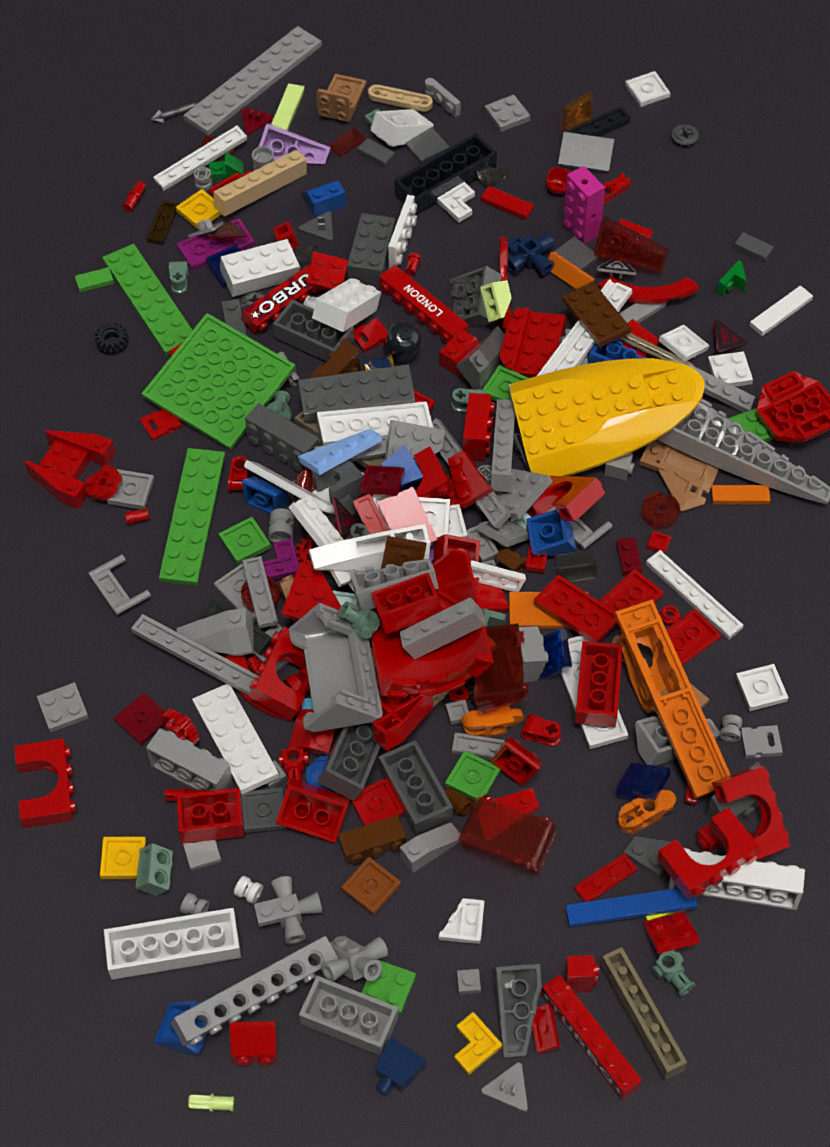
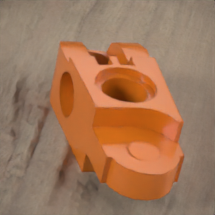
[461,704,524,737]
[618,789,676,834]

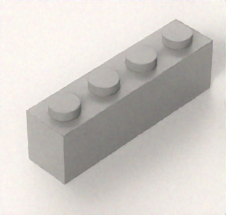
[400,597,485,659]

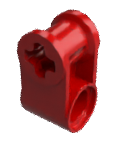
[228,456,250,492]
[520,714,561,747]

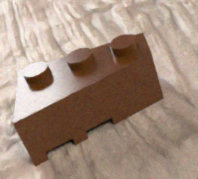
[308,338,360,379]

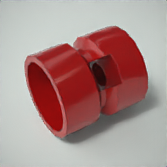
[283,666,311,696]

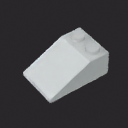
[371,109,434,147]

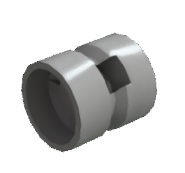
[252,146,274,171]
[268,508,295,543]

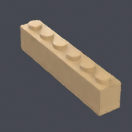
[214,150,307,216]

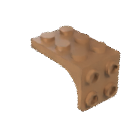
[317,74,366,122]

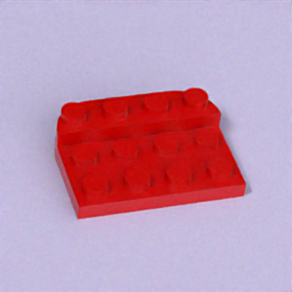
[500,308,567,378]

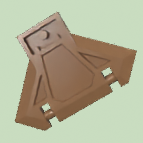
[639,440,719,512]

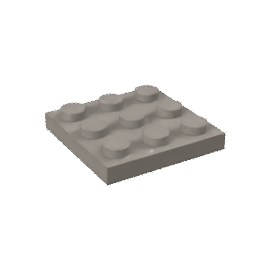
[475,469,553,520]

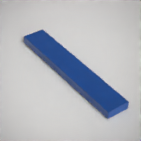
[566,888,698,928]

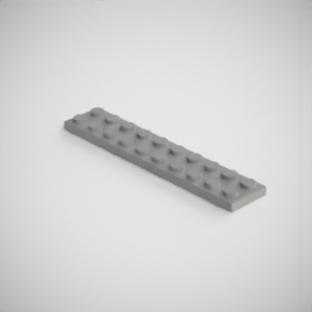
[184,26,322,135]

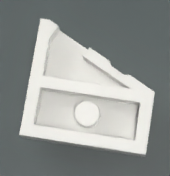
[439,899,484,944]

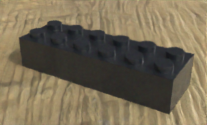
[395,133,497,214]

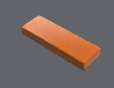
[548,251,594,289]
[711,485,770,505]

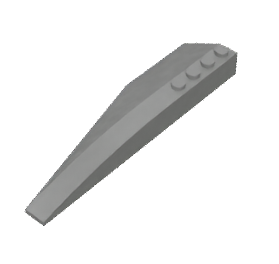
[656,399,830,504]

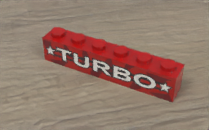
[241,264,321,334]
[541,974,642,1101]

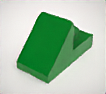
[209,152,244,179]
[717,260,747,296]

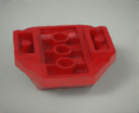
[756,371,830,444]

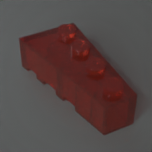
[594,216,670,272]

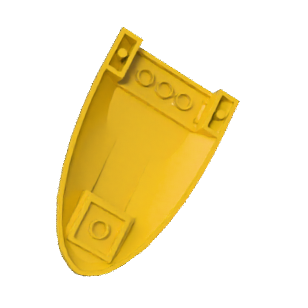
[510,358,705,476]

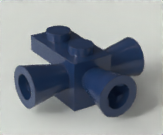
[507,232,555,276]

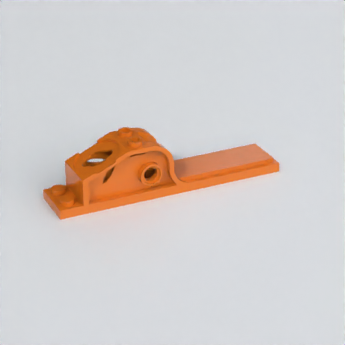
[614,599,731,799]

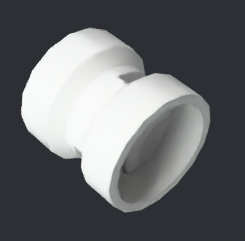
[234,876,263,904]

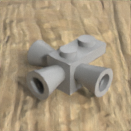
[254,876,322,944]
[321,936,388,982]

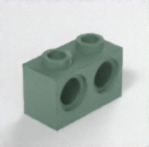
[135,843,173,896]

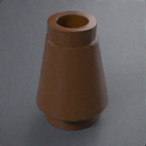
[444,787,473,816]

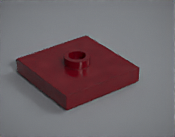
[359,465,405,496]
[114,693,165,746]

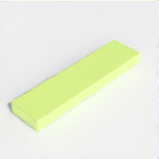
[272,84,305,130]

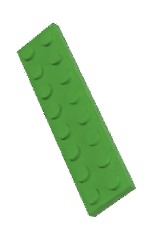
[102,244,193,356]
[159,448,225,586]

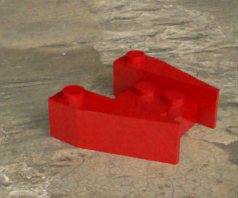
[25,430,116,510]
[373,673,434,751]

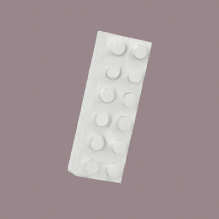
[669,848,805,910]
[104,908,241,980]

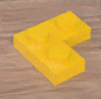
[454,1012,502,1075]

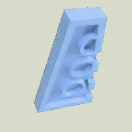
[298,429,382,475]

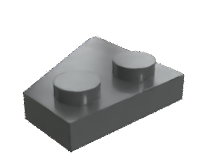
[623,836,671,878]

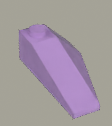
[259,123,331,164]

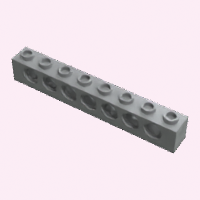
[171,936,339,1047]

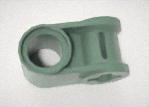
[169,261,188,294]
[451,388,487,412]

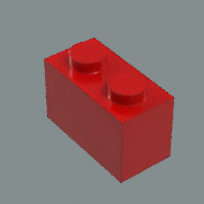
[565,955,599,993]

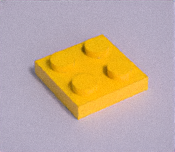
[176,189,222,230]
[100,837,146,879]

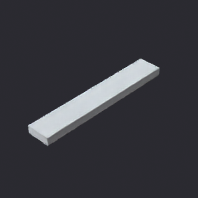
[153,126,247,191]
[244,460,335,514]
[646,550,743,639]

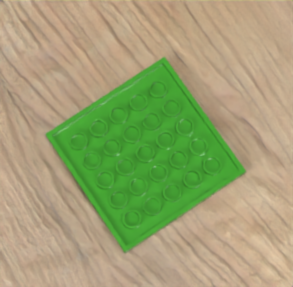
[142,313,296,450]

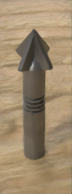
[151,102,197,123]

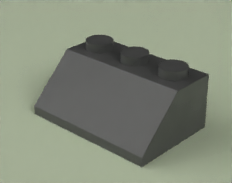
[706,762,772,821]

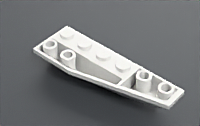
[309,524,430,572]

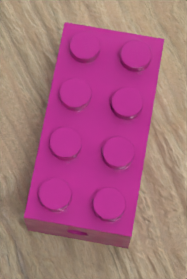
[563,166,605,244]

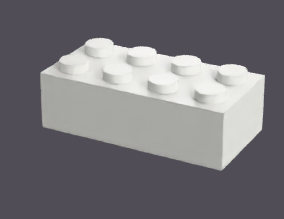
[220,239,300,297]
[312,278,381,332]

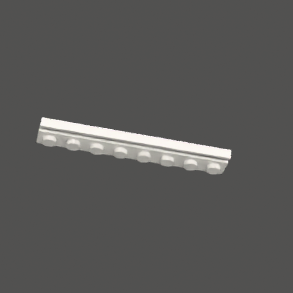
[537,279,632,376]
[288,496,355,592]

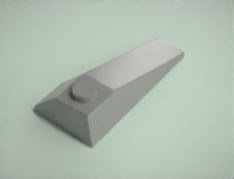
[177,608,254,656]

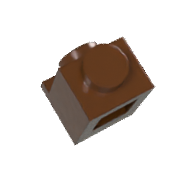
[496,547,526,573]

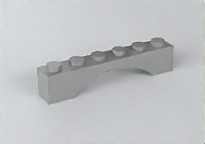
[491,399,515,492]

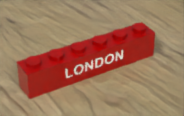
[379,265,469,343]

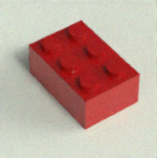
[463,393,495,462]
[371,572,443,634]
[177,788,244,844]

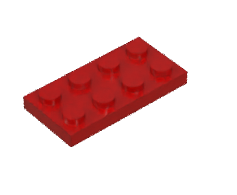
[534,574,618,642]

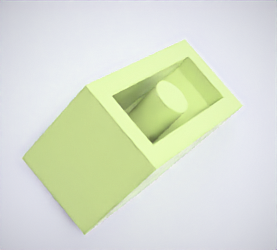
[480,281,512,322]

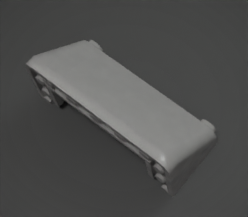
[289,603,383,732]

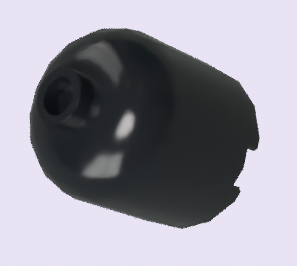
[383,321,421,364]

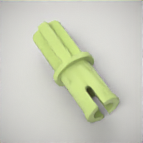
[188,1093,234,1112]

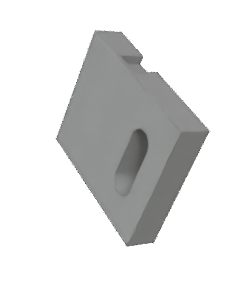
[740,725,783,758]
[183,840,221,870]

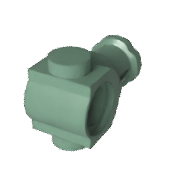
[267,390,292,421]
[338,602,380,640]
[651,950,696,997]

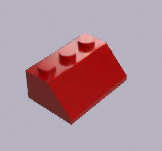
[276,778,350,843]

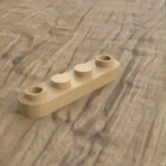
[368,85,433,112]

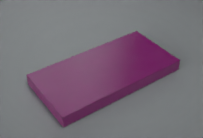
[177,218,255,271]

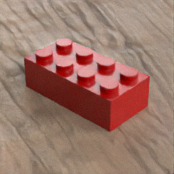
[575,641,623,727]

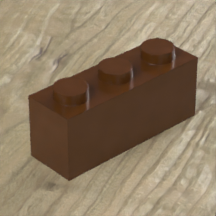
[338,815,406,865]

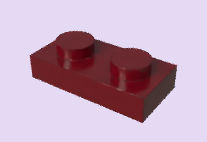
[616,537,643,576]

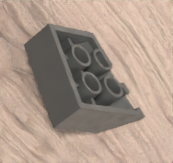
[449,266,501,327]

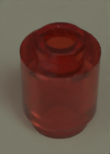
[294,471,313,499]

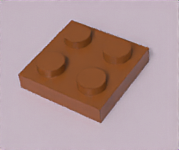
[341,857,401,915]

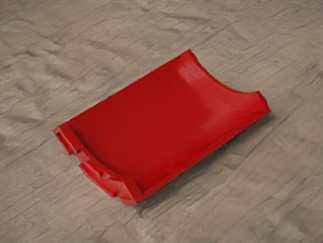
[371,548,494,698]

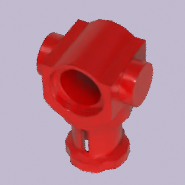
[279,746,309,788]

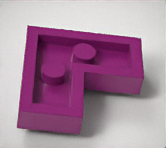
[263,539,299,581]

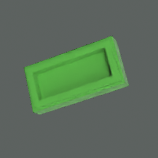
[75,267,114,293]

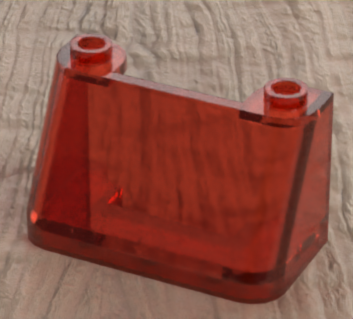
[474,623,529,715]
[458,794,557,875]

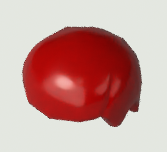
[546,167,570,195]

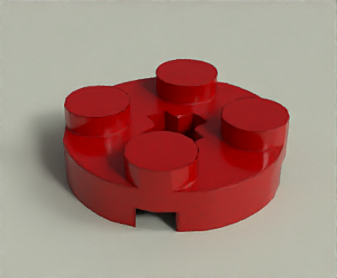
[85,464,122,501]

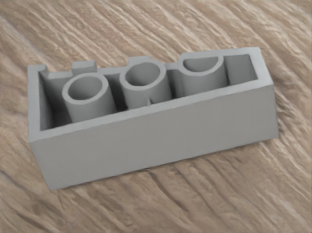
[349,559,439,611]

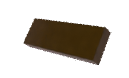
[147,200,179,245]

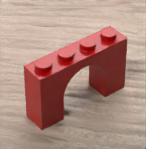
[413,446,453,498]
[526,476,605,522]
[248,627,306,720]
[14,738,76,828]
[711,766,790,861]
[657,807,760,899]

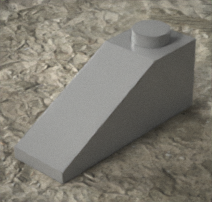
[604,452,635,481]
[400,822,464,874]

